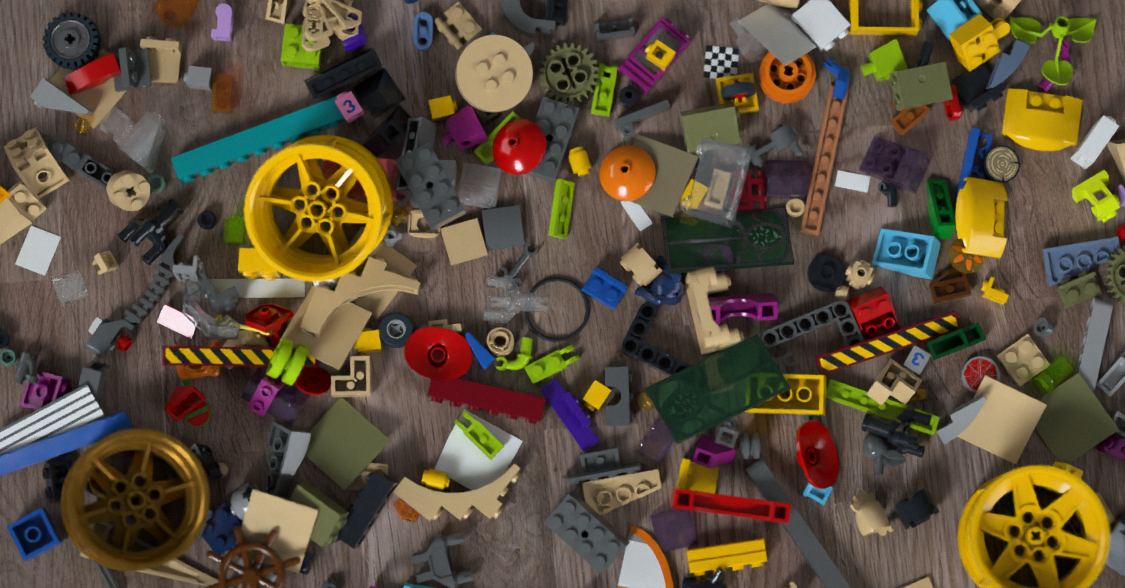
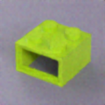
[281,24,323,69]

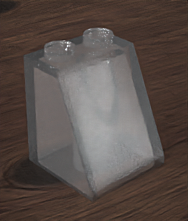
[117,111,168,175]

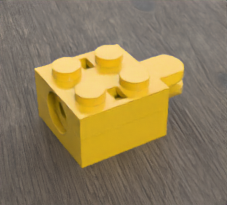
[948,14,1010,71]
[238,248,281,281]

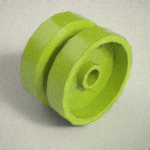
[266,336,309,386]

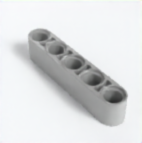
[1075,298,1113,392]

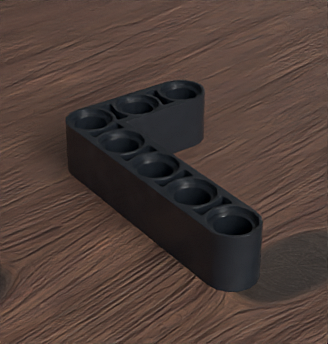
[621,302,708,390]

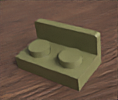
[1057,270,1102,309]

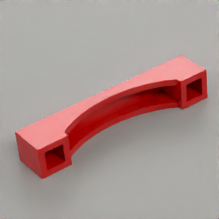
[670,488,791,524]

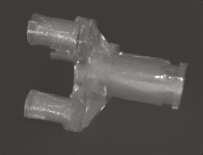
[483,275,549,324]

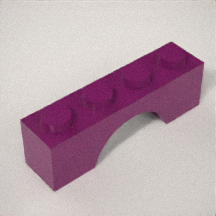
[698,293,778,324]

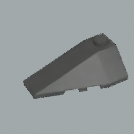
[265,420,311,498]

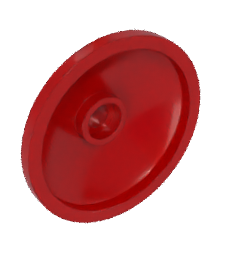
[492,119,547,175]

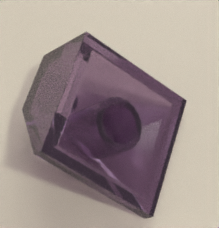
[650,509,697,553]

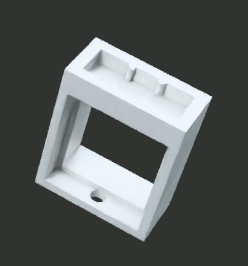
[1070,115,1119,170]

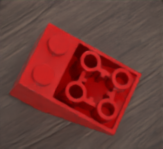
[846,286,900,340]

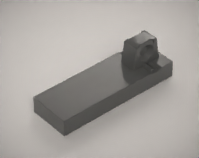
[614,99,670,137]

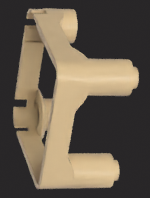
[685,267,744,354]

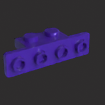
[540,379,599,452]

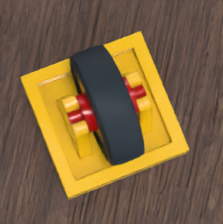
[715,73,759,114]

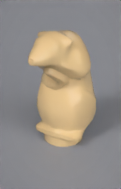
[222,330,269,370]

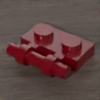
[732,171,768,211]

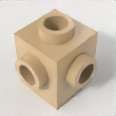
[845,260,874,289]

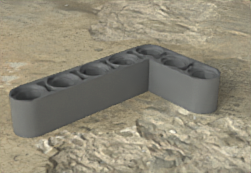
[760,300,864,349]

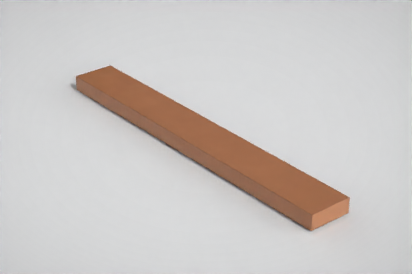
[800,85,849,236]

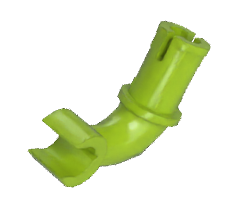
[495,337,533,371]

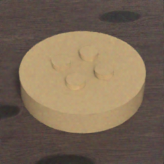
[455,35,533,113]

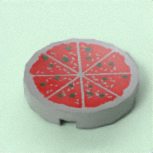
[961,356,1000,394]

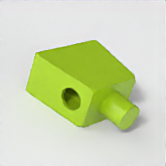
[861,39,908,81]

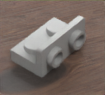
[173,255,205,282]

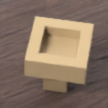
[92,250,119,275]

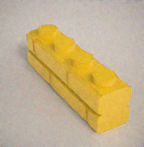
[686,538,767,576]

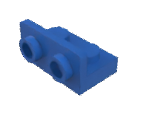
[582,267,628,311]

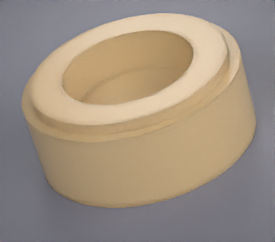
[786,198,805,218]

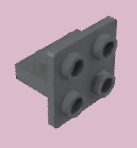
[114,47,152,92]

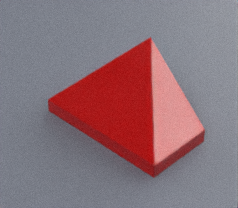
[164,385,206,422]

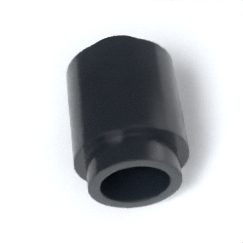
[619,86,638,109]

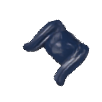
[635,255,686,305]

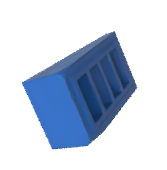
[465,332,495,370]

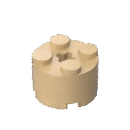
[106,170,150,211]
[619,243,663,286]

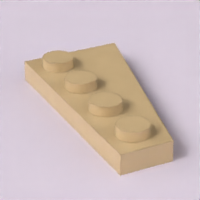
[582,468,662,515]

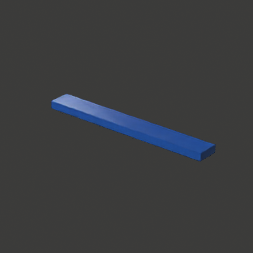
[0,410,133,476]

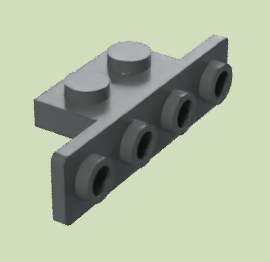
[564,447,641,485]

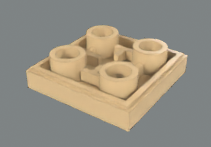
[440,218,488,266]

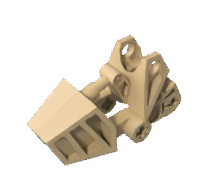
[302,0,362,52]

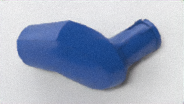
[822,57,850,100]

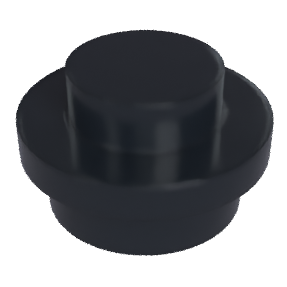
[198,211,217,230]

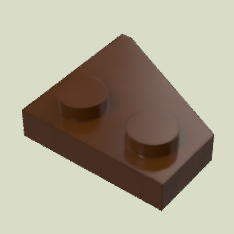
[929,261,972,304]

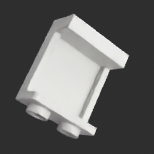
[791,0,850,53]

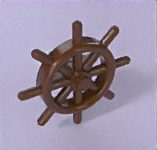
[205,527,301,588]

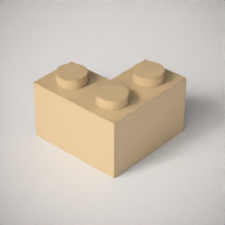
[331,356,372,398]
[866,358,922,405]

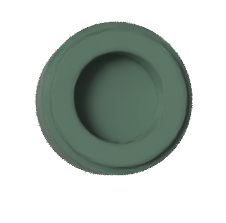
[147,174,167,194]

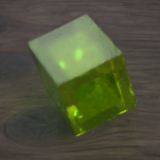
[223,215,246,245]

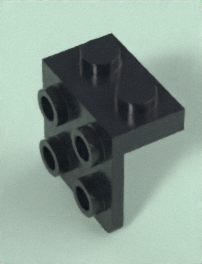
[951,63,1006,113]

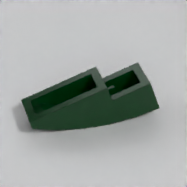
[926,322,986,360]

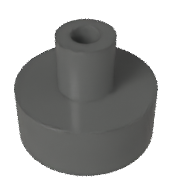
[1034,317,1054,338]

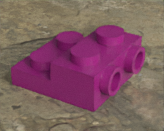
[19,370,71,410]

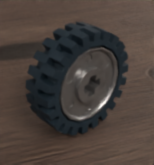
[43,12,102,70]

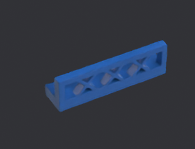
[954,127,993,204]

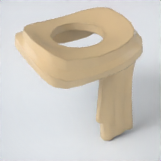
[408,209,441,238]

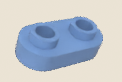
[413,12,433,51]

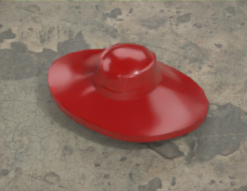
[404,327,473,381]
[796,420,839,489]

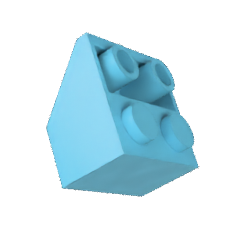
[926,0,983,40]

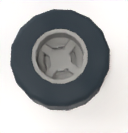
[379,312,414,348]

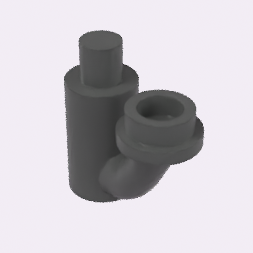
[15,352,40,384]

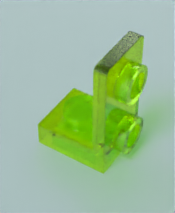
[1032,356,1074,395]

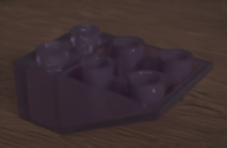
[859,136,931,194]

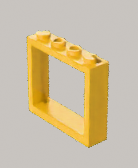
[848,0,922,36]

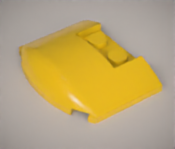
[1001,89,1083,151]
[955,177,1008,258]

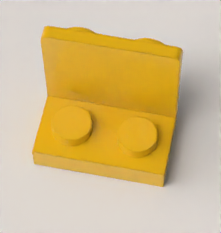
[676,459,719,493]

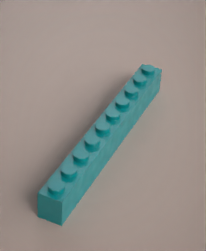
[171,92,356,183]

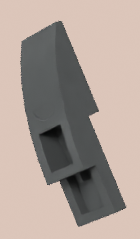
[47,135,116,189]

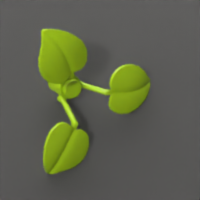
[1009,16,1096,85]

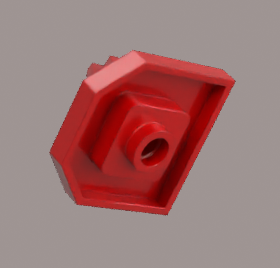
[245,303,294,347]

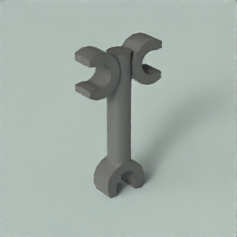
[494,243,538,293]

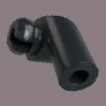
[878,181,897,207]

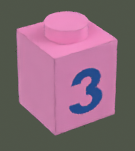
[335,91,364,123]

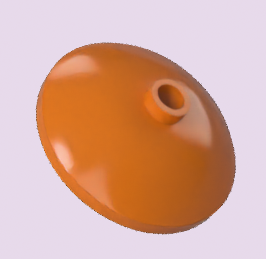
[599,145,656,201]

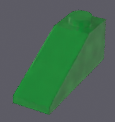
[926,179,956,239]

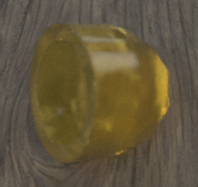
[74,118,90,134]

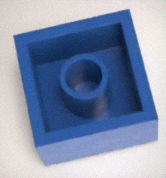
[7,508,63,562]

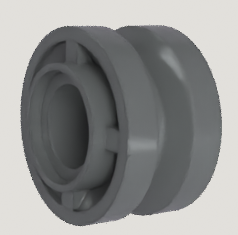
[740,432,761,459]

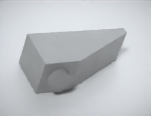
[30,78,94,116]

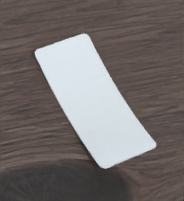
[621,201,652,231]

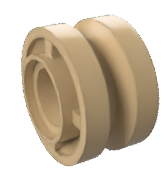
[487,327,514,357]

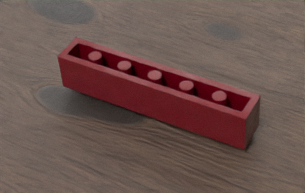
[427,379,546,425]

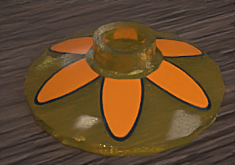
[948,239,985,273]

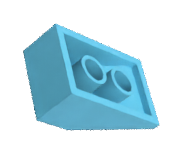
[872,228,941,279]

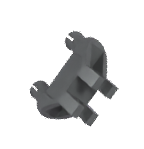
[411,531,474,588]

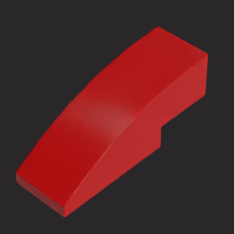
[64,53,121,96]

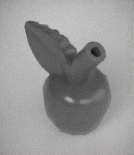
[863,434,906,475]

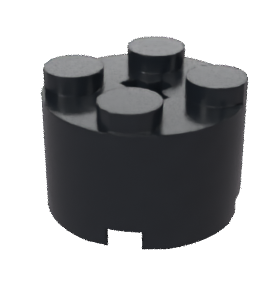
[895,489,940,530]

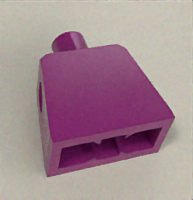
[440,104,489,150]

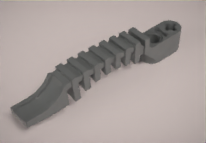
[85,234,186,359]

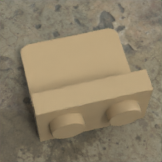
[140,37,182,84]

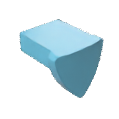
[802,481,833,505]

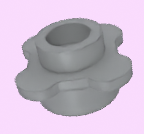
[382,225,402,248]

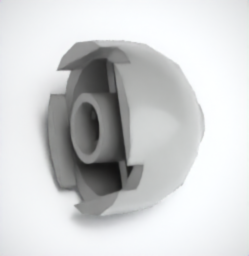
[230,482,260,520]

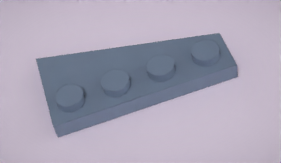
[1042,237,1120,287]

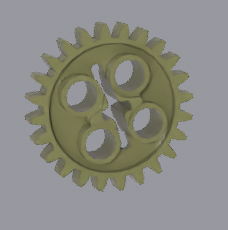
[538,43,600,104]
[1103,245,1125,303]

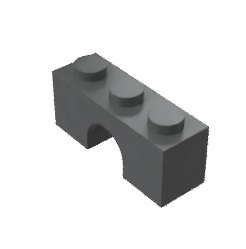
[604,367,633,427]

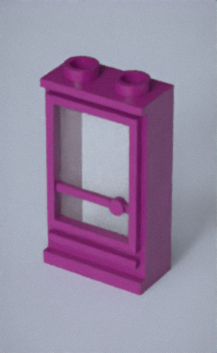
[617,17,691,96]

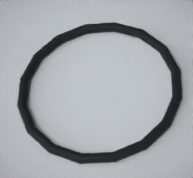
[524,277,590,343]

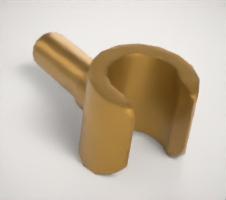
[902,389,927,405]

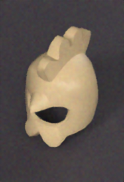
[850,490,894,537]

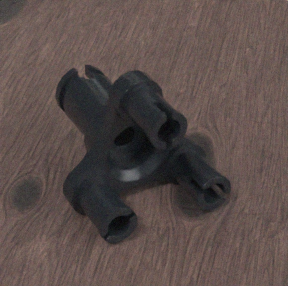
[117,199,184,266]
[862,407,932,458]

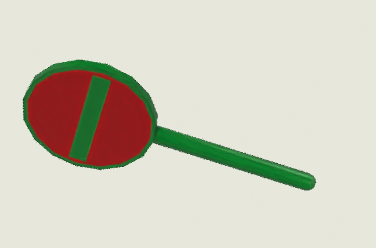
[182,380,211,427]

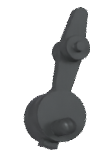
[736,124,803,169]

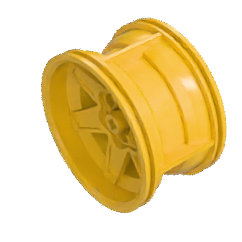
[244,135,394,282]
[957,465,1110,588]

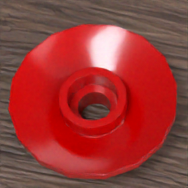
[295,367,331,395]

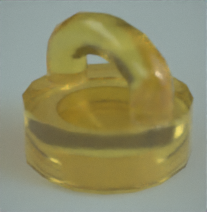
[637,392,654,411]

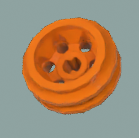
[758,51,816,104]

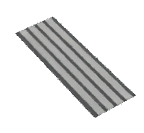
[0,384,105,454]

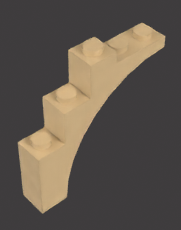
[300,257,421,339]
[393,464,521,521]

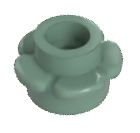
[0,348,18,367]

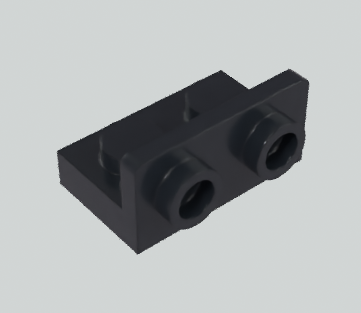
[189,443,223,482]
[42,460,72,503]

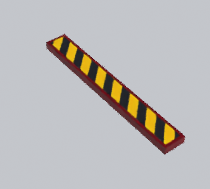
[814,311,961,375]
[162,346,318,367]

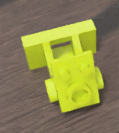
[1072,170,1120,223]

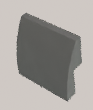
[481,205,525,251]

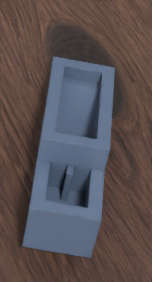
[985,39,1030,92]

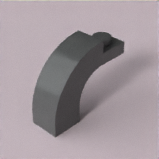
[501,0,556,38]

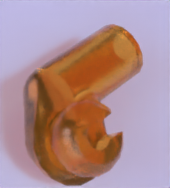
[393,499,419,522]

